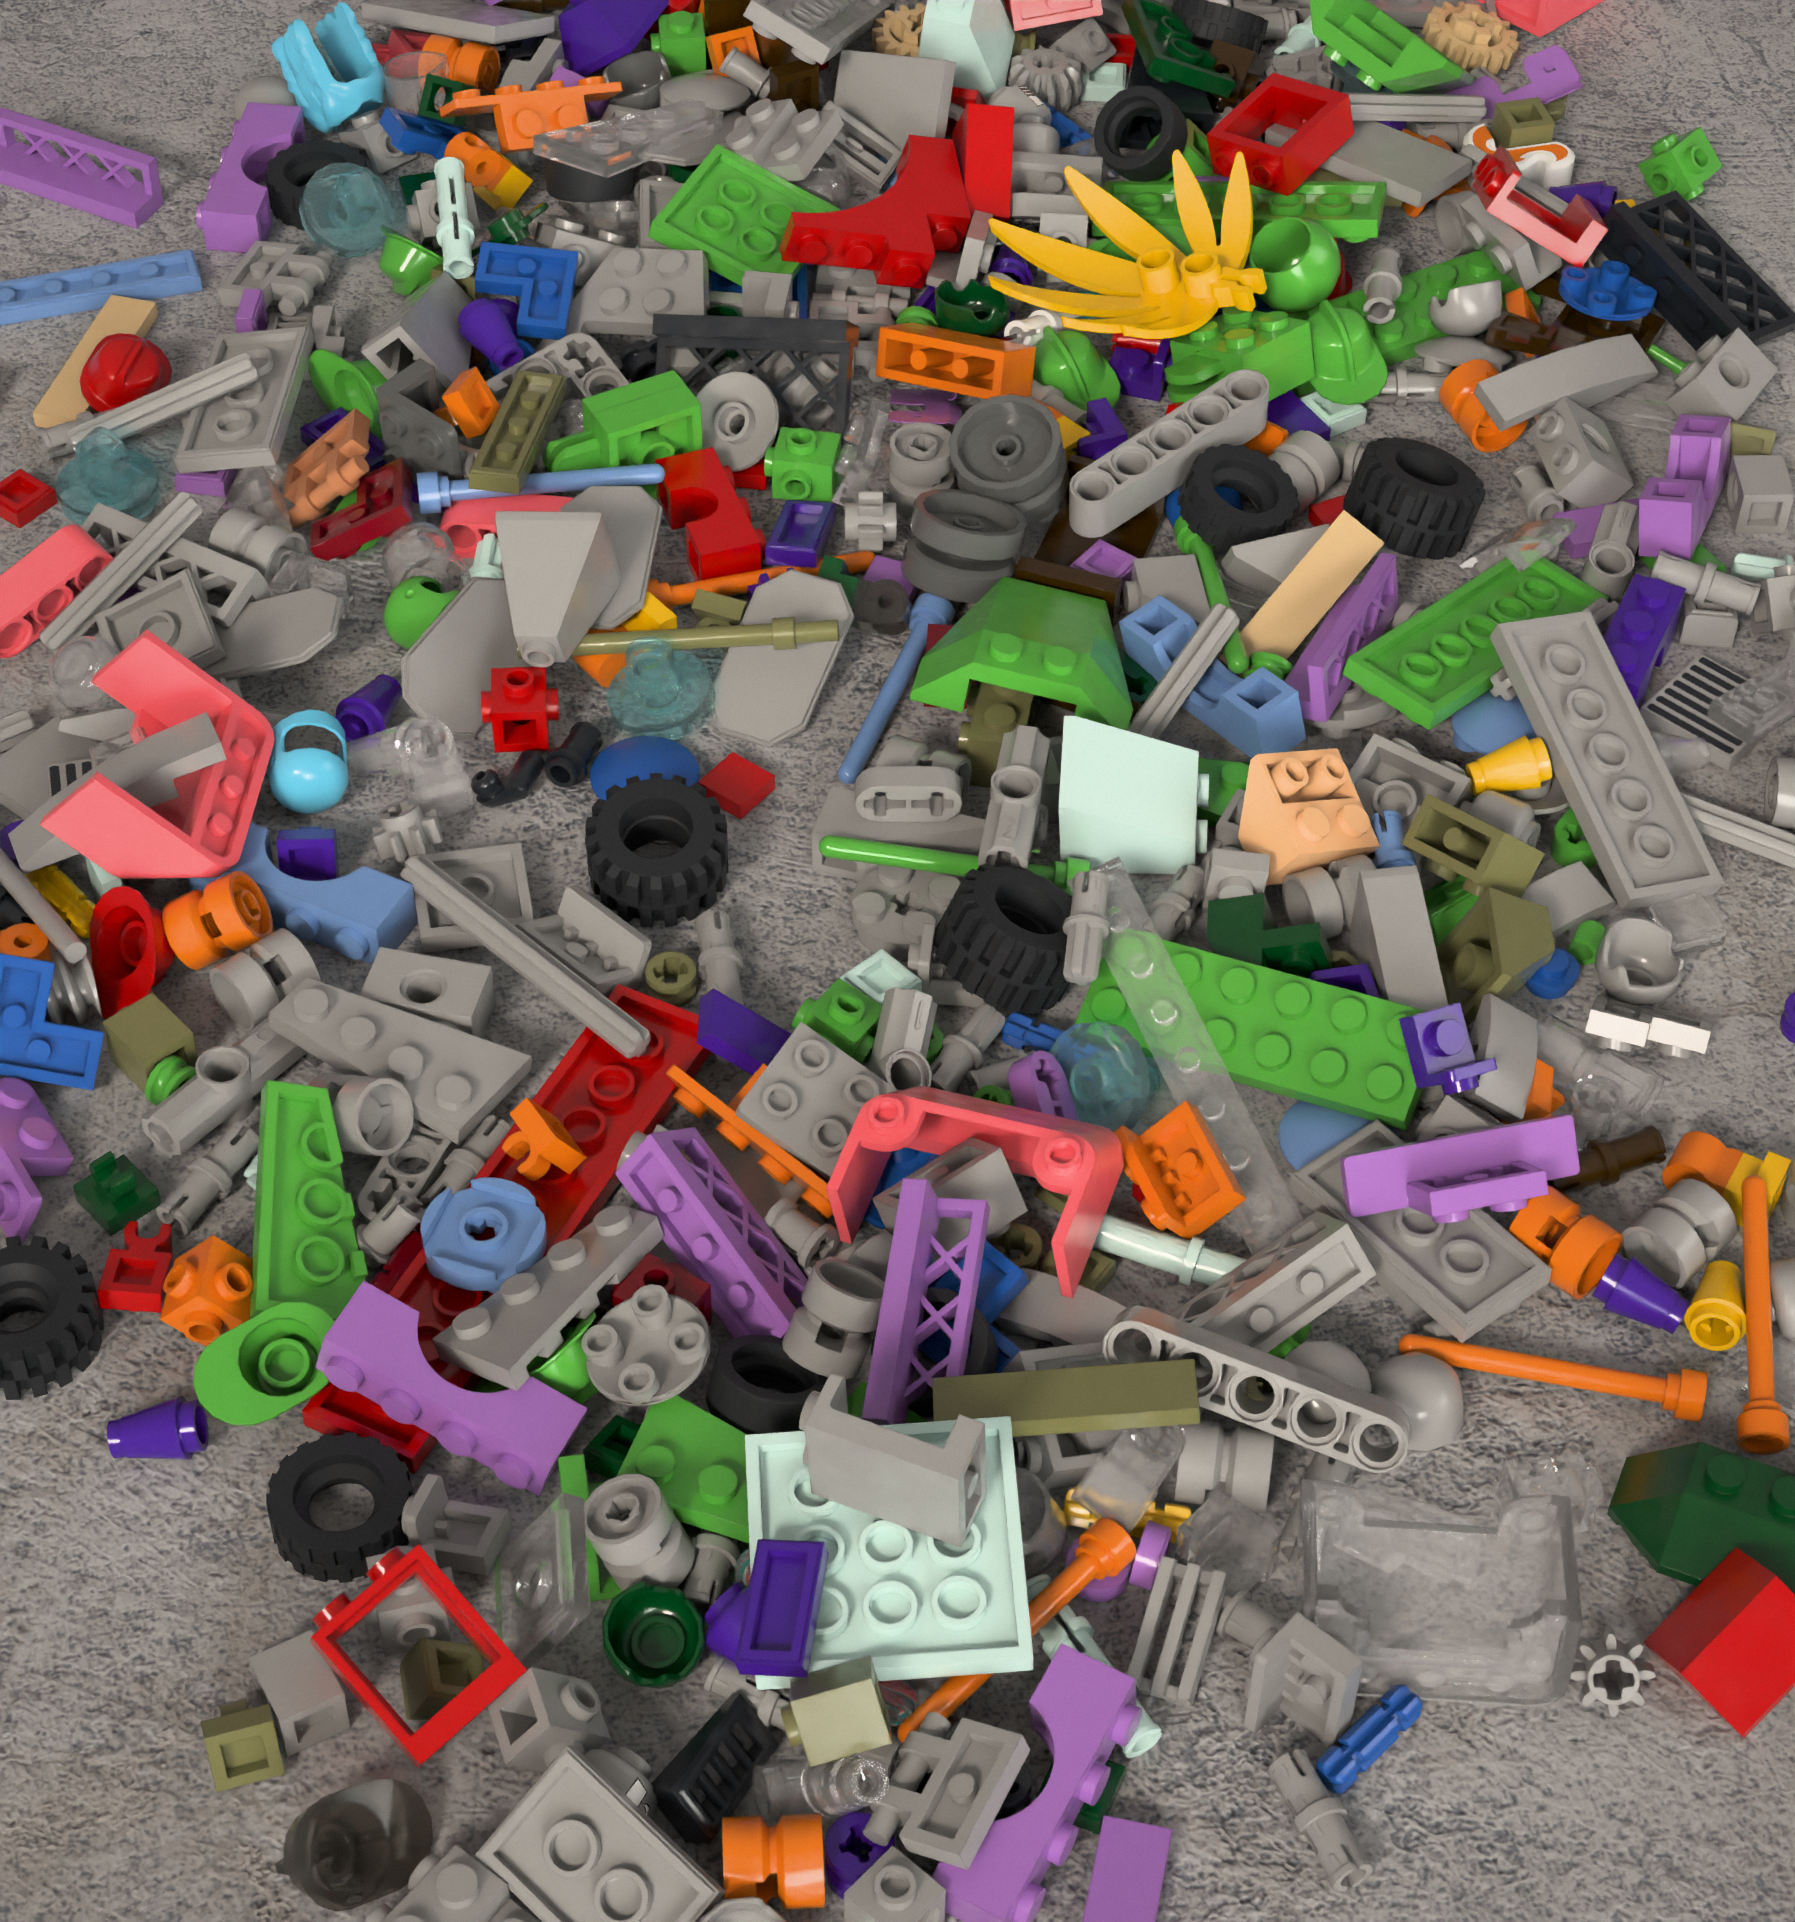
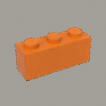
[875,322,1036,399]

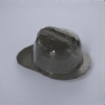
[274,1777,433,1912]

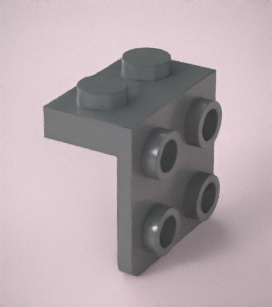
[376,358,463,485]

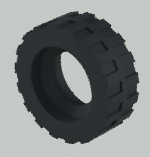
[1171,0,1269,55]
[265,140,372,231]
[1177,444,1298,553]
[266,1432,414,1583]

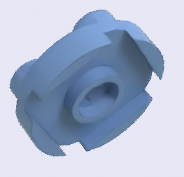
[420,1177,547,1294]

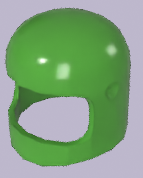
[384,576,460,650]

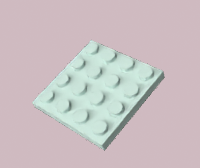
[745,1416,1033,1690]

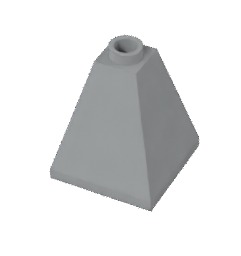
[495,511,622,668]

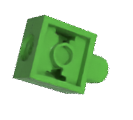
[1164,306,1315,403]
[543,370,703,499]

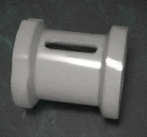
[764,1197,840,1274]

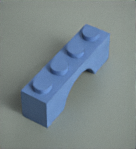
[1119,595,1306,758]
[187,822,418,964]

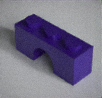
[1603,573,1686,711]

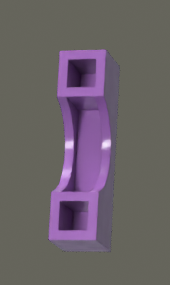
[196,102,306,253]
[1638,414,1731,560]
[315,1281,588,1496]
[932,1643,1142,1922]

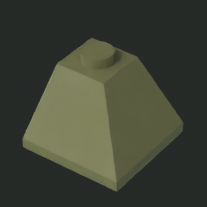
[1436,887,1555,1031]

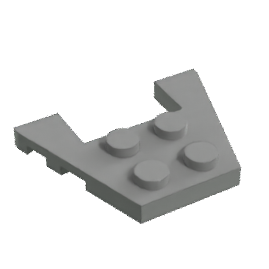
[535,247,711,380]

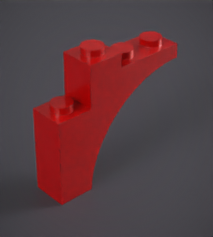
[779,134,972,289]

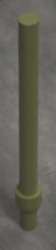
[517,617,840,659]

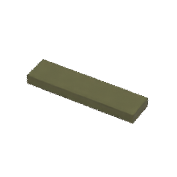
[468,370,567,495]
[932,1359,1200,1437]

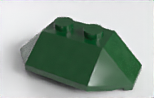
[1607,1442,1795,1594]

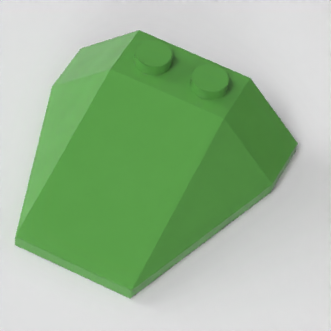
[1310,0,1477,93]
[910,576,1133,731]

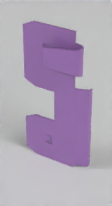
[1445,45,1584,119]
[889,385,962,425]

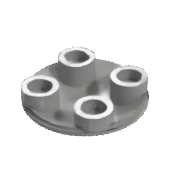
[659,73,750,121]
[1414,335,1512,373]
[581,1284,711,1406]

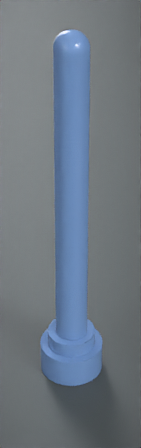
[416,463,665,514]
[838,592,955,784]

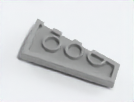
[269,977,532,1145]
[432,1203,664,1391]

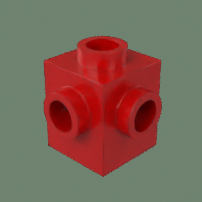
[481,667,559,753]

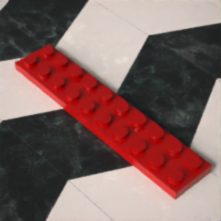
[302,984,711,1474]

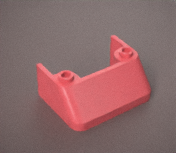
[40,630,275,879]
[826,1086,1124,1298]

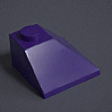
[558,0,669,77]

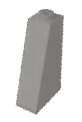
[361,271,473,408]
[1348,865,1454,1103]

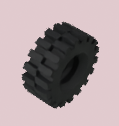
[0,1236,104,1400]

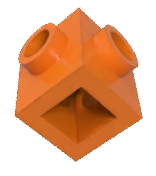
[160,1235,253,1346]

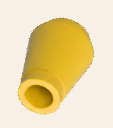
[1465,735,1552,796]
[1684,1260,1746,1351]

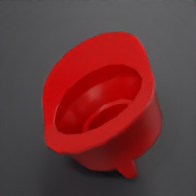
[79,333,172,412]
[89,886,175,1020]

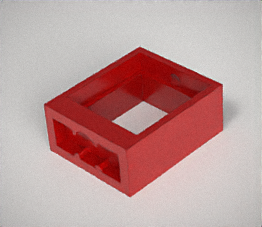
[1206,73,1354,196]
[310,1544,527,1769]

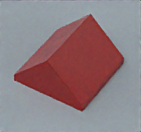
[1643,1547,1795,1738]

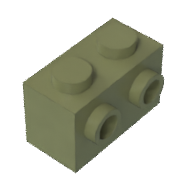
[958,682,1038,788]
[1401,793,1545,898]

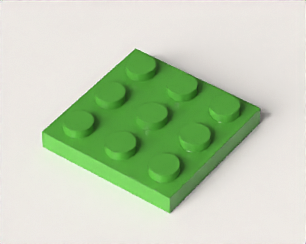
[648,144,841,286]

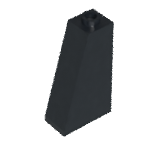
[1119,45,1214,150]

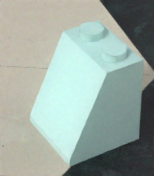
[918,0,1015,103]
[1059,716,1209,874]

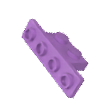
[0,1077,74,1243]
[1340,1114,1580,1223]

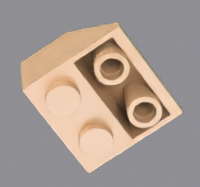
[1238,748,1380,886]

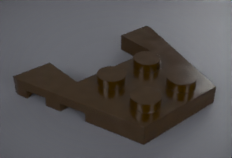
[1484,270,1666,356]

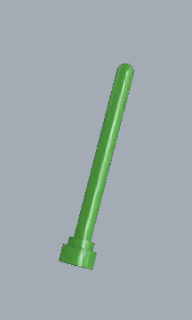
[1173,516,1249,674]
[819,835,1090,900]

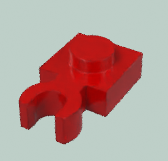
[97,1221,173,1313]

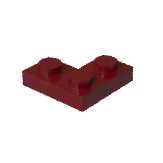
[310,457,412,565]

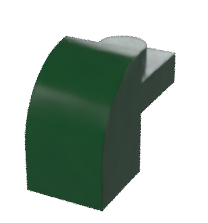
[1207,893,1333,979]

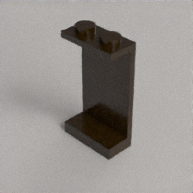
[704,0,819,113]
[1015,454,1167,630]

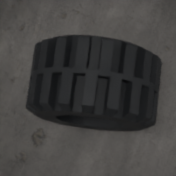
[1343,437,1486,560]
[585,773,729,928]
[933,863,1072,1013]

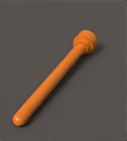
[647,550,876,612]
[1736,1175,1790,1455]
[1398,1334,1707,1423]
[897,1518,1137,1744]

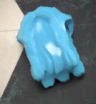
[272,2,386,133]

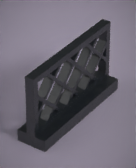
[1597,191,1795,351]
[652,314,859,446]

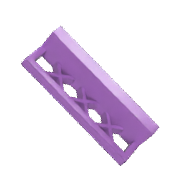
[0,107,164,229]
[1284,553,1399,722]
[615,1127,808,1338]
[861,1178,991,1425]

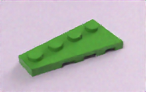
[249,1080,368,1321]
[616,1395,749,1543]

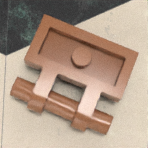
[283,408,371,529]

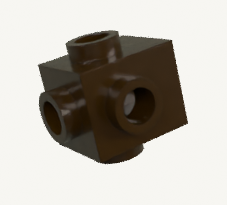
[1205,39,1267,113]

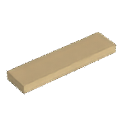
[33,294,158,428]
[1218,510,1384,678]

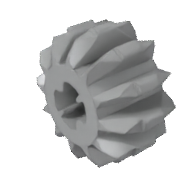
[1007,45,1083,113]

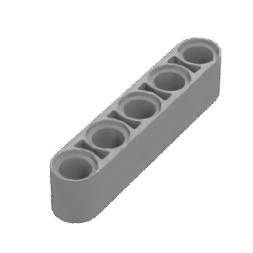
[1069,369,1269,538]
[1102,1306,1411,1474]

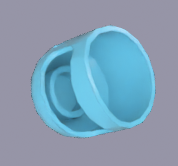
[268,709,349,814]

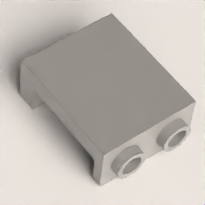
[799,1372,987,1547]

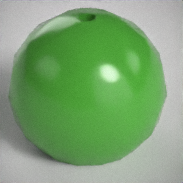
[1245,216,1341,313]

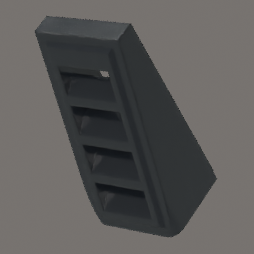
[651,1693,779,1843]

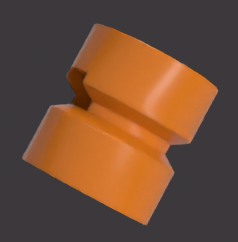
[418,33,500,96]
[1439,359,1529,452]
[162,871,273,970]
[1508,1186,1623,1300]
[722,1813,825,1909]

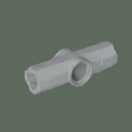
[978,725,1051,869]
[142,1017,306,1159]

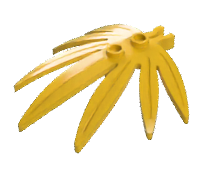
[988,150,1267,339]

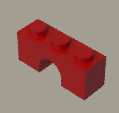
[655,447,767,581]

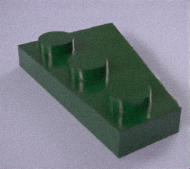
[1121,0,1236,98]

